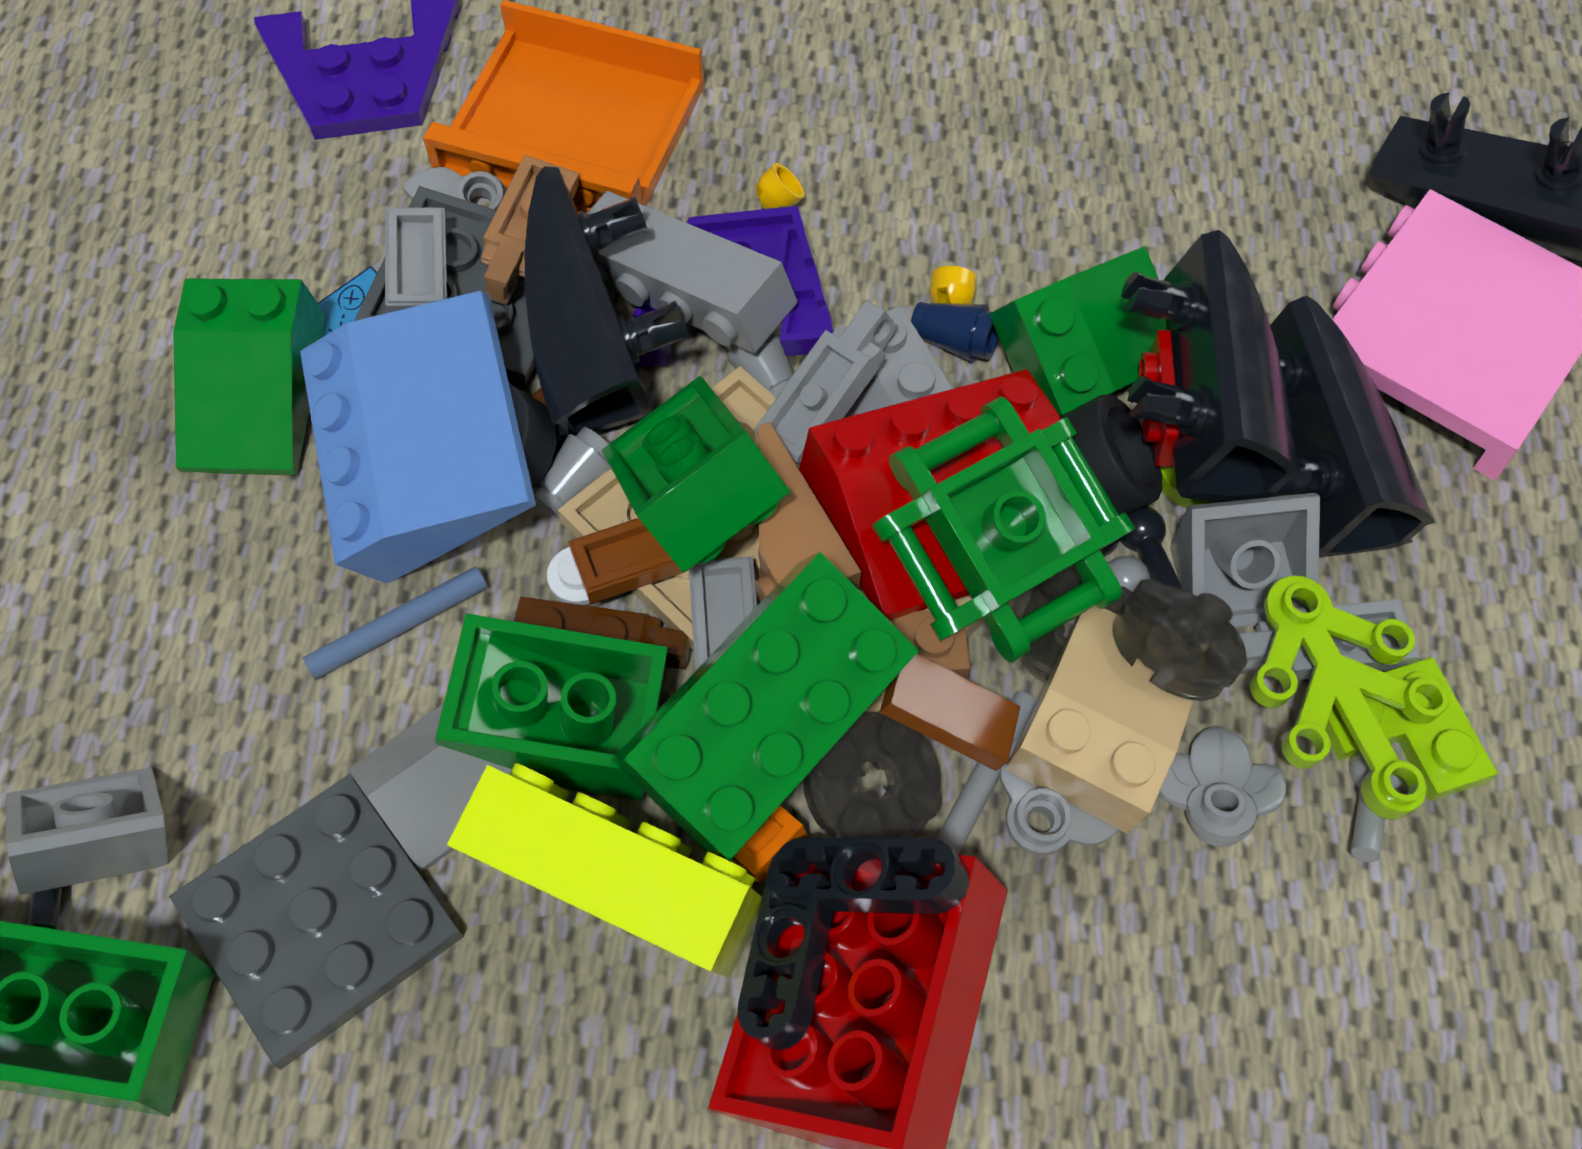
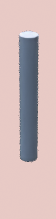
[302,566,488,680]

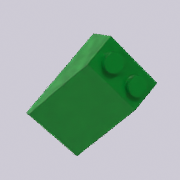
[989,246,1167,416]
[173,278,327,475]
[602,375,791,573]
[435,613,668,801]

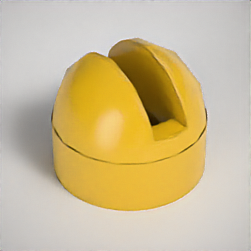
[756,163,805,209]
[929,266,977,304]

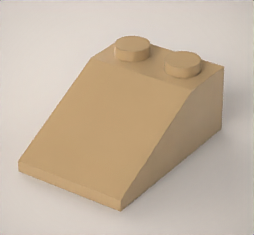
[1004,606,1206,833]

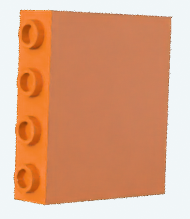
[423,0,705,214]

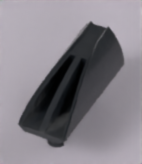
[1369,92,1582,263]
[524,166,690,436]
[1121,230,1301,501]
[1270,296,1435,558]

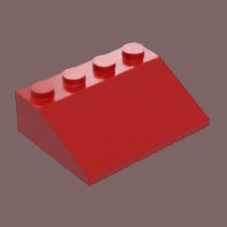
[799,369,1102,621]
[708,855,1008,1149]

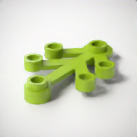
[1250,576,1449,820]

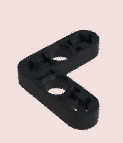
[737,837,970,1050]

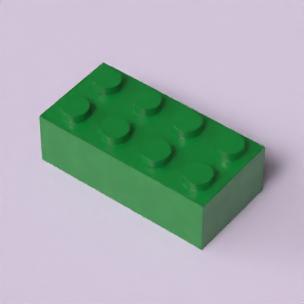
[612,551,919,861]
[0,921,215,1117]

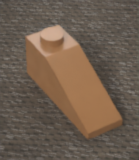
[754,421,861,602]

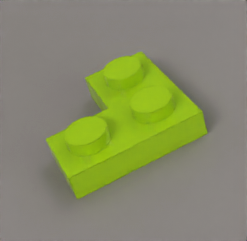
[1325,657,1498,801]

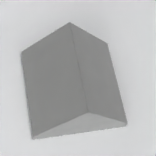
[1170,493,1320,632]
[347,703,512,873]
[6,767,168,895]

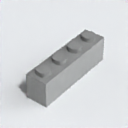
[585,191,797,354]

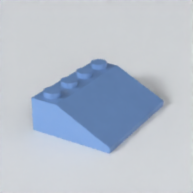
[300,290,536,583]

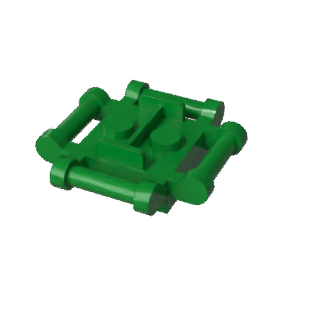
[872,396,1136,662]

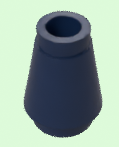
[911,302,999,362]

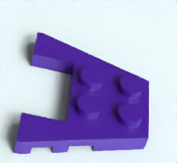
[254,0,460,140]
[632,206,835,368]

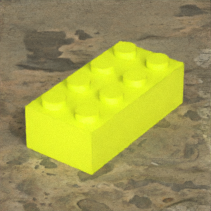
[447,763,762,978]

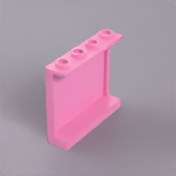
[1332,189,1582,481]

